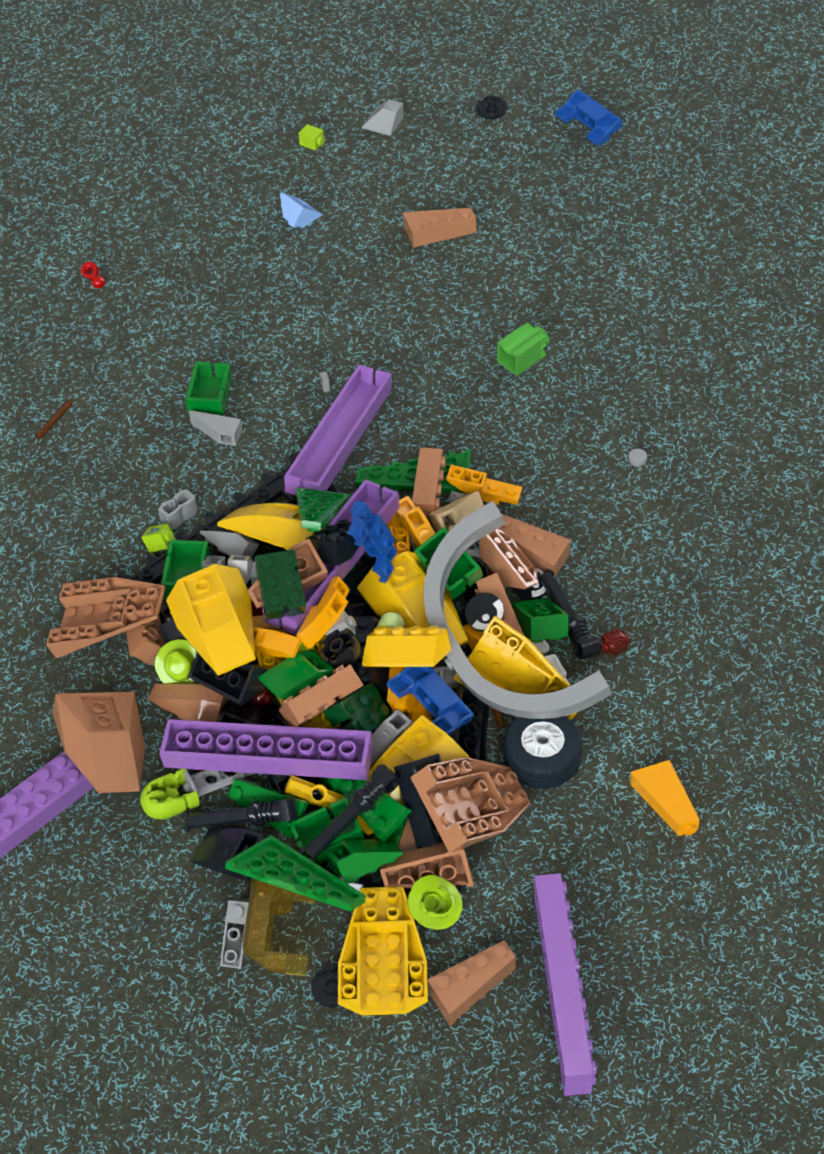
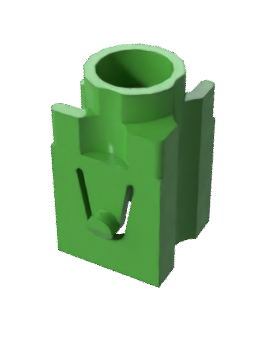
[497,323,549,376]

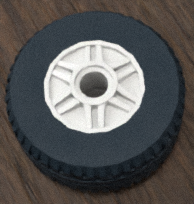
[504,716,582,789]

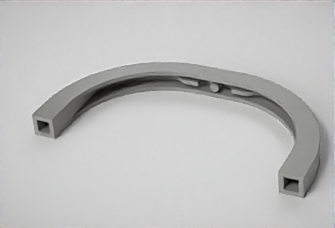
[424,501,612,719]

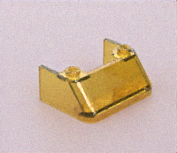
[243,879,316,976]

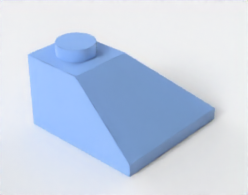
[280,192,322,228]

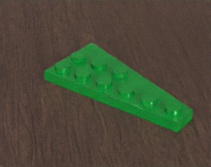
[355,449,471,494]
[296,487,351,532]
[225,835,366,912]

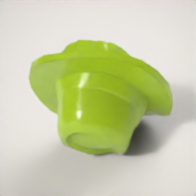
[155,639,198,684]
[407,875,462,930]

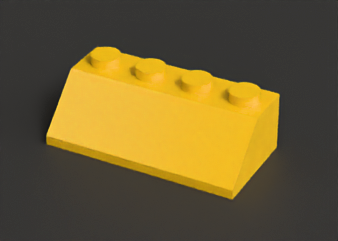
[362,626,451,667]

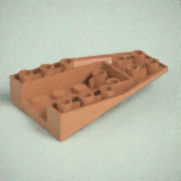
[46,577,165,658]
[52,692,145,793]
[410,757,531,853]

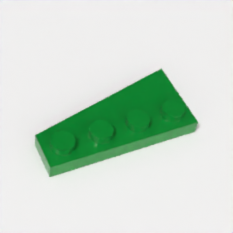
[227,778,310,839]
[339,779,412,842]

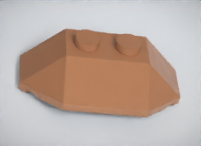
[479,529,538,589]

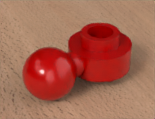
[81,262,105,288]

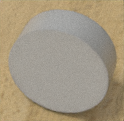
[628,449,647,466]

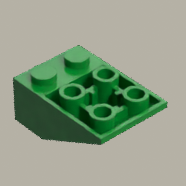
[258,650,335,699]
[324,839,403,884]

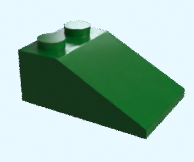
[511,598,568,643]

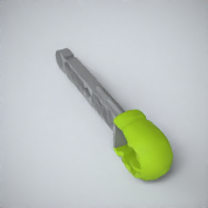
[140,769,256,820]

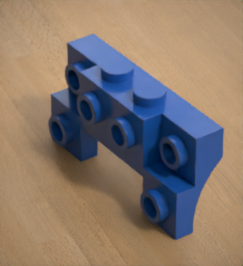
[555,90,622,146]
[347,501,397,583]
[386,667,474,736]

